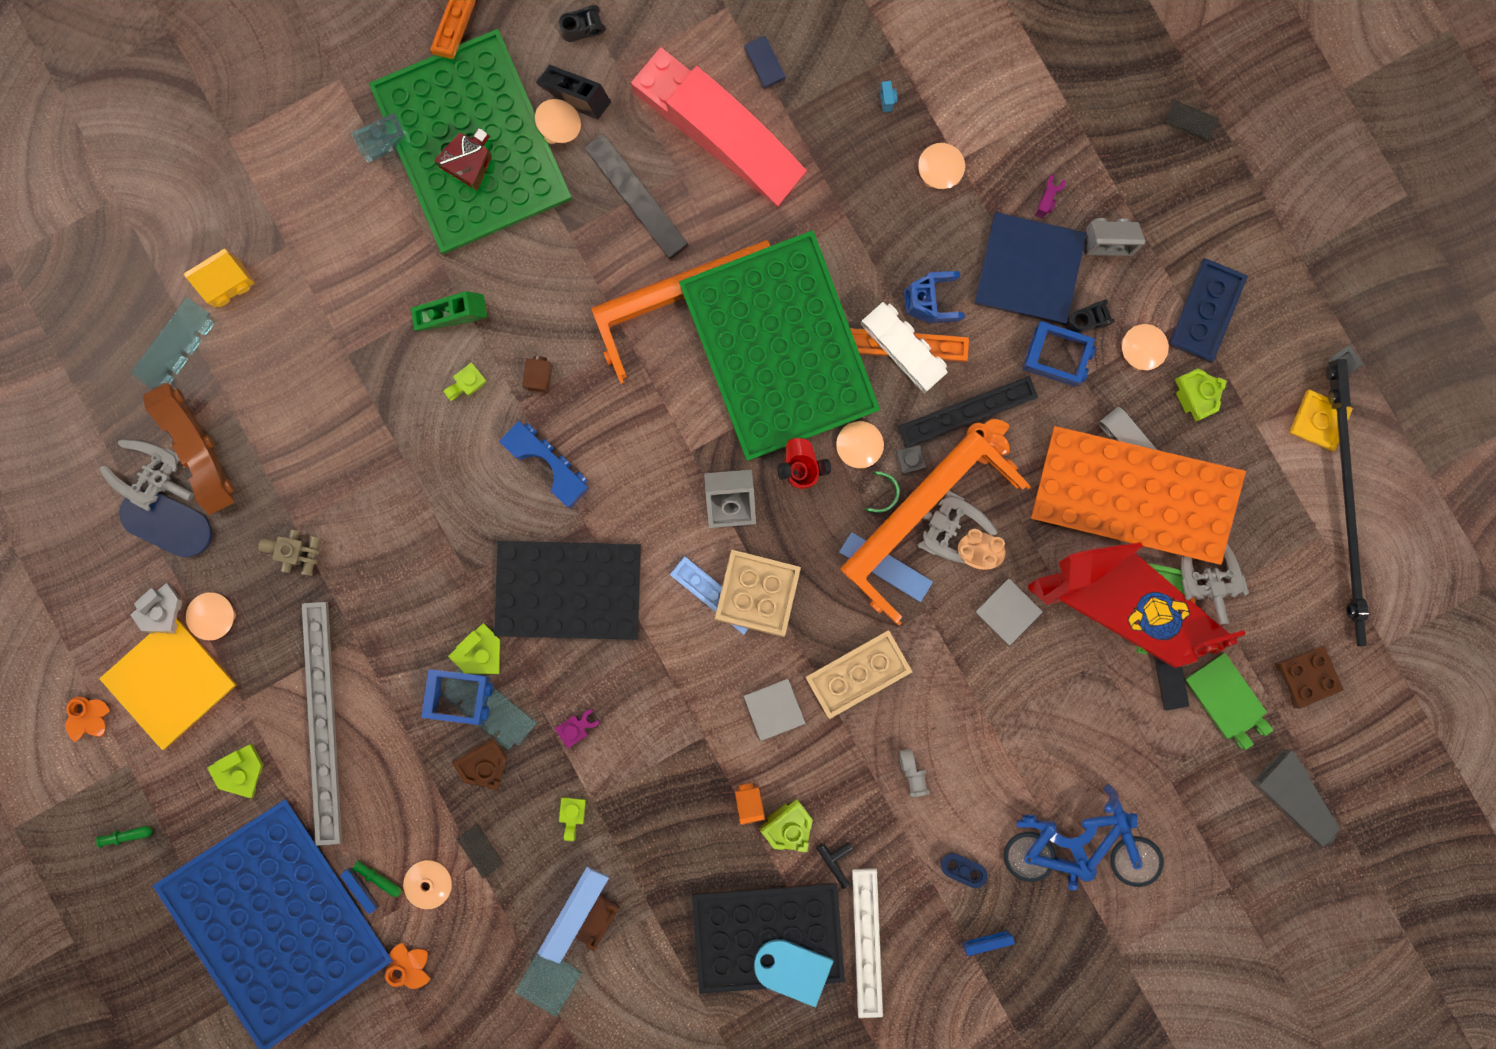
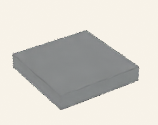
[975,578,1043,646]
[744,679,805,741]

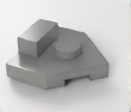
[131,582,182,634]

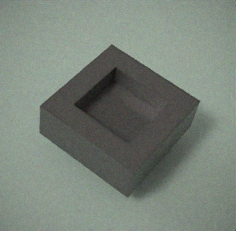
[1329,345,1365,375]
[896,445,926,475]

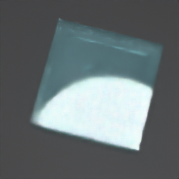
[515,953,582,1017]

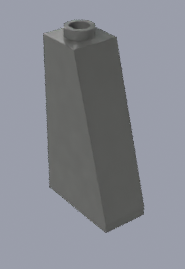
[1251,749,1340,847]

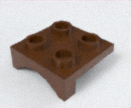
[1275,646,1343,709]
[553,886,620,952]

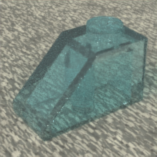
[351,113,405,163]

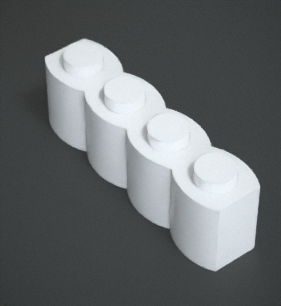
[861,302,948,394]

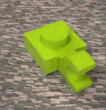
[443,362,487,401]
[559,797,586,841]

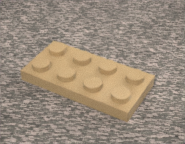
[805,630,912,719]

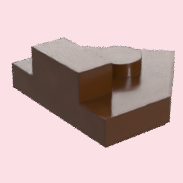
[452,737,507,791]

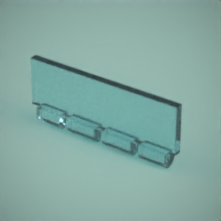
[131,297,215,389]
[442,668,537,750]

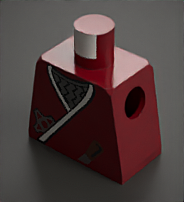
[435,128,492,191]

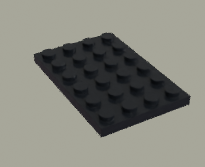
[494,541,641,640]
[692,882,845,994]

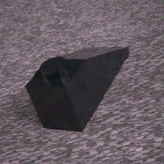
[536,65,611,120]

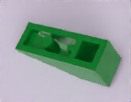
[411,291,487,331]

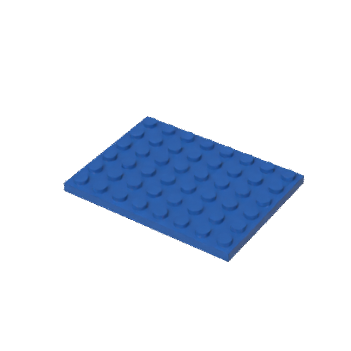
[153,799,392,1049]

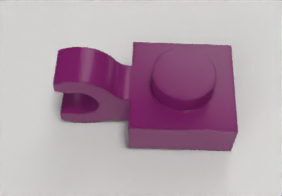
[1034,175,1066,219]

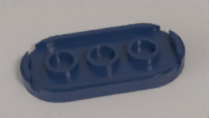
[119,489,213,557]

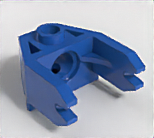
[904,271,965,324]

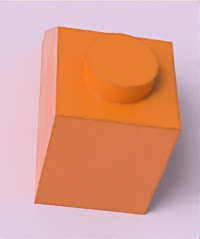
[735,782,765,824]

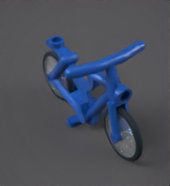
[1004,784,1164,890]

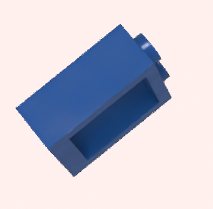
[1022,321,1096,387]
[421,669,493,725]

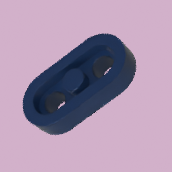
[940,852,988,888]

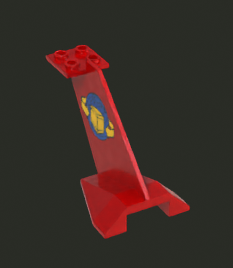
[1028,542,1246,668]

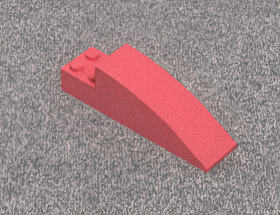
[631,47,807,207]

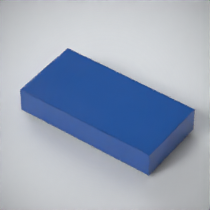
[340,868,379,914]
[962,931,1015,956]

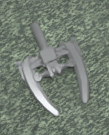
[100,440,194,511]
[917,490,997,564]
[1181,544,1249,626]

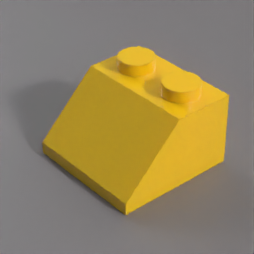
[184,248,255,308]

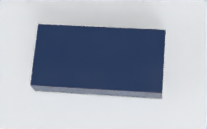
[744,36,786,89]

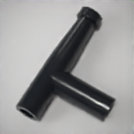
[816,842,853,889]

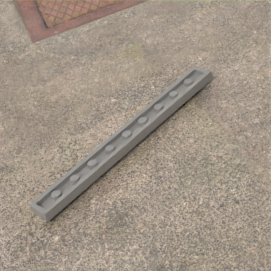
[302,602,342,846]

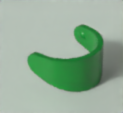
[866,471,900,513]

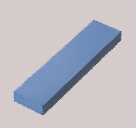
[839,532,933,602]

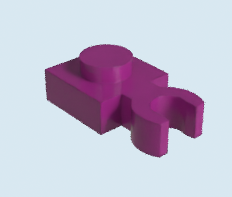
[554,709,600,749]

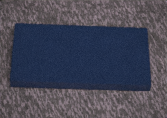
[1168,258,1248,363]

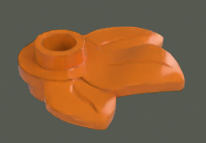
[966,419,1010,464]
[65,696,110,742]
[385,943,430,989]

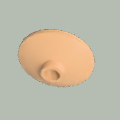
[403,860,452,909]

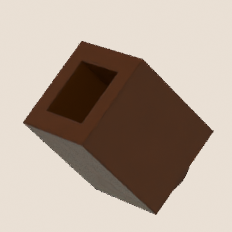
[522,356,553,393]

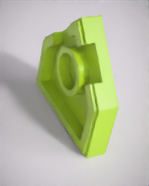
[1175,369,1227,422]
[448,623,501,674]
[207,744,264,798]
[759,799,813,852]

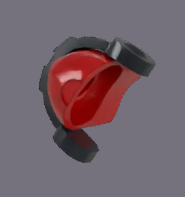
[777,438,831,489]

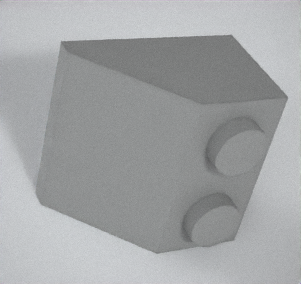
[1086,218,1145,256]
[704,470,756,528]

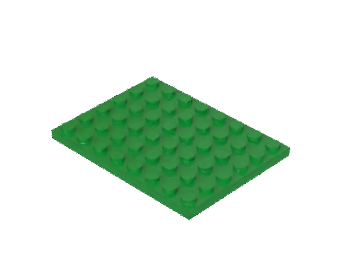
[368,29,572,255]
[679,230,880,461]

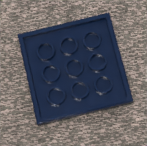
[974,212,1087,325]

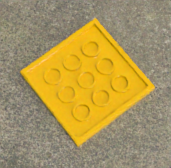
[99,617,237,750]

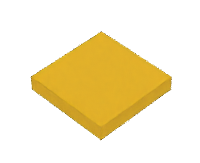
[1289,389,1353,452]

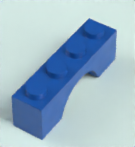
[499,421,590,509]

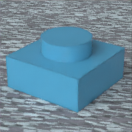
[880,81,897,113]

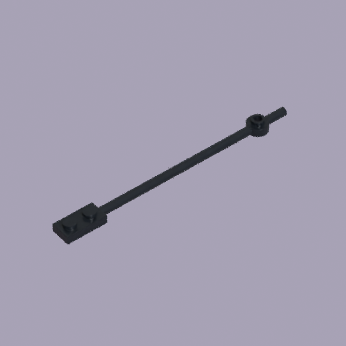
[1326,359,1368,646]

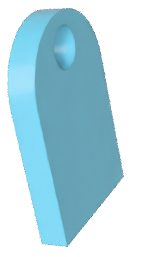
[754,939,833,1007]

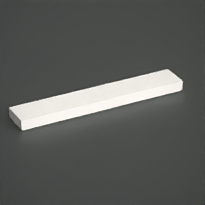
[852,868,883,1018]

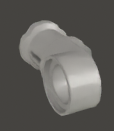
[899,749,930,797]

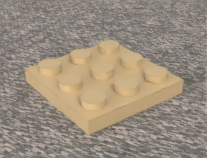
[714,550,801,637]

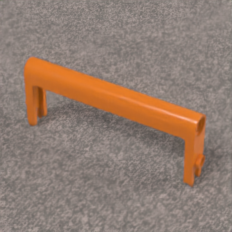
[591,240,770,384]
[840,430,1031,626]

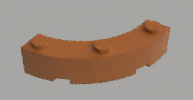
[143,382,235,515]

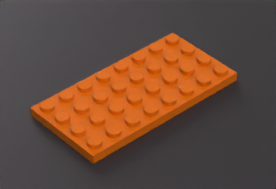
[1031,426,1246,565]

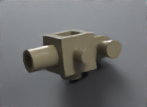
[258,529,322,576]

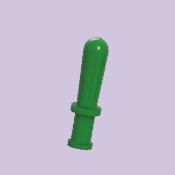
[96,826,152,848]
[352,860,401,897]

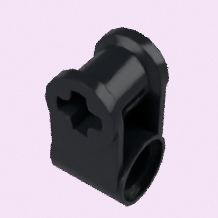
[559,5,606,42]
[1066,300,1115,334]

